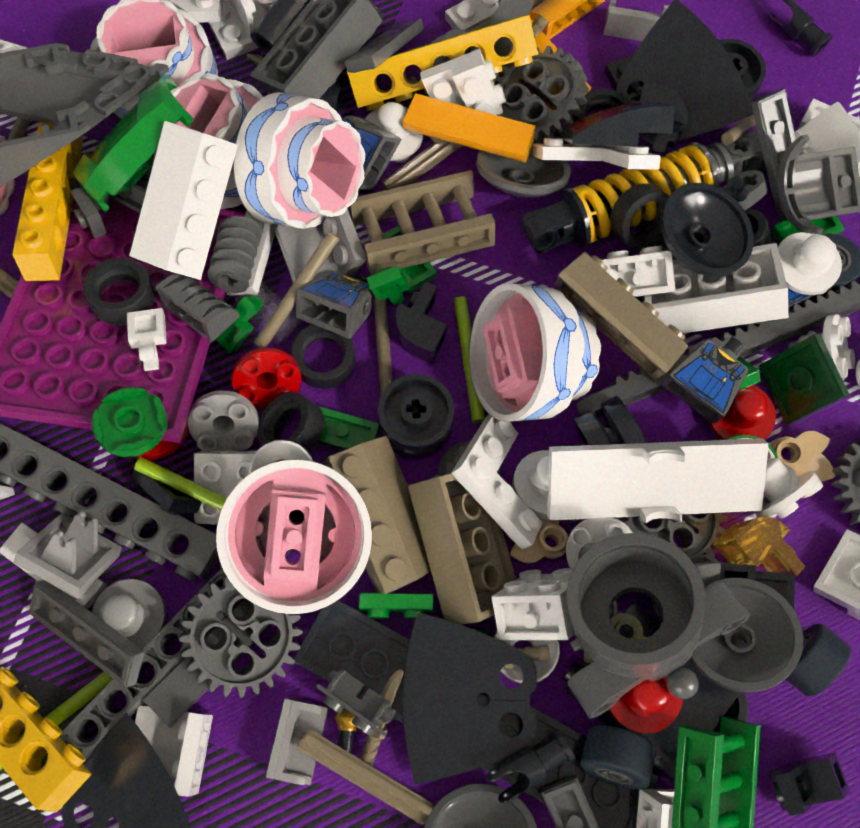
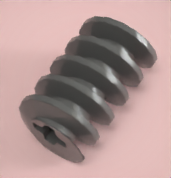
[207,216,262,293]

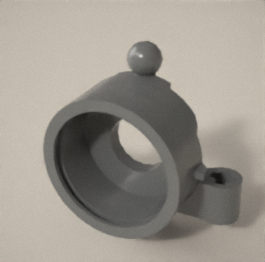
[567,533,750,719]

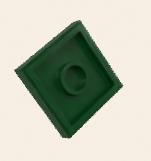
[759,334,850,425]

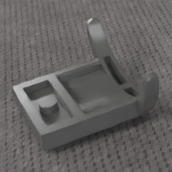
[778,134,860,234]

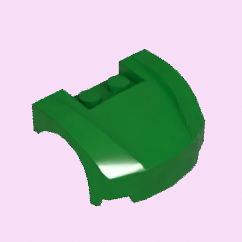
[73,75,193,213]

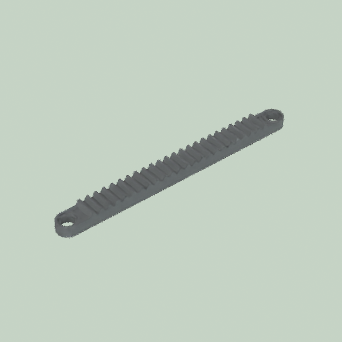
[576,281,860,418]

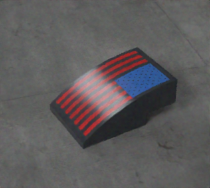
[561,102,675,146]

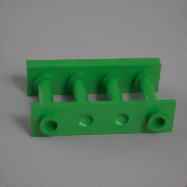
[671,716,761,828]

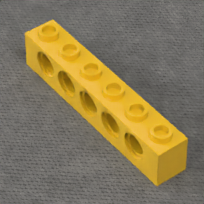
[347,14,538,111]
[12,122,84,281]
[0,667,92,813]

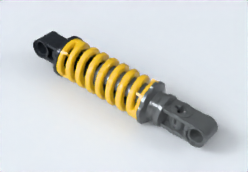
[519,129,766,253]

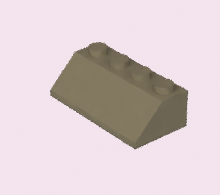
[554,252,688,380]
[321,435,431,594]
[408,474,516,625]

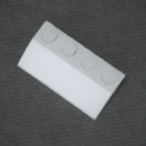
[129,121,238,280]
[644,243,789,333]

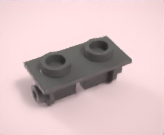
[316,668,396,736]

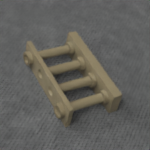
[350,170,495,276]

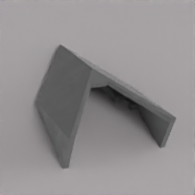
[0,43,169,187]

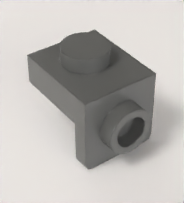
[71,187,111,239]

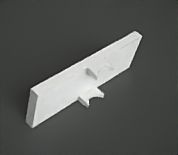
[547,438,769,523]

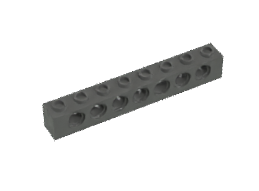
[0,423,219,582]

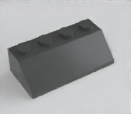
[249,0,383,99]

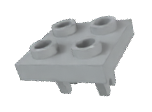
[14,511,122,598]

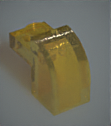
[713,517,805,576]

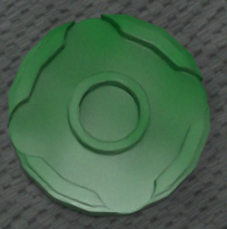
[92,387,168,457]

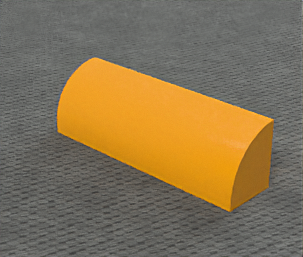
[529,0,606,40]
[402,93,535,163]

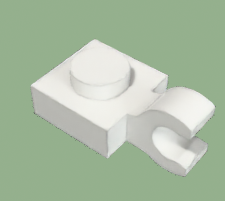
[127,308,167,371]

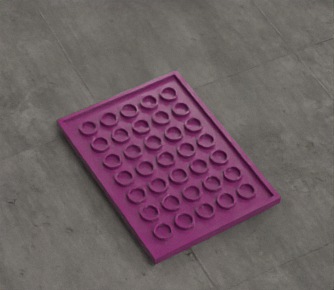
[0,198,246,443]

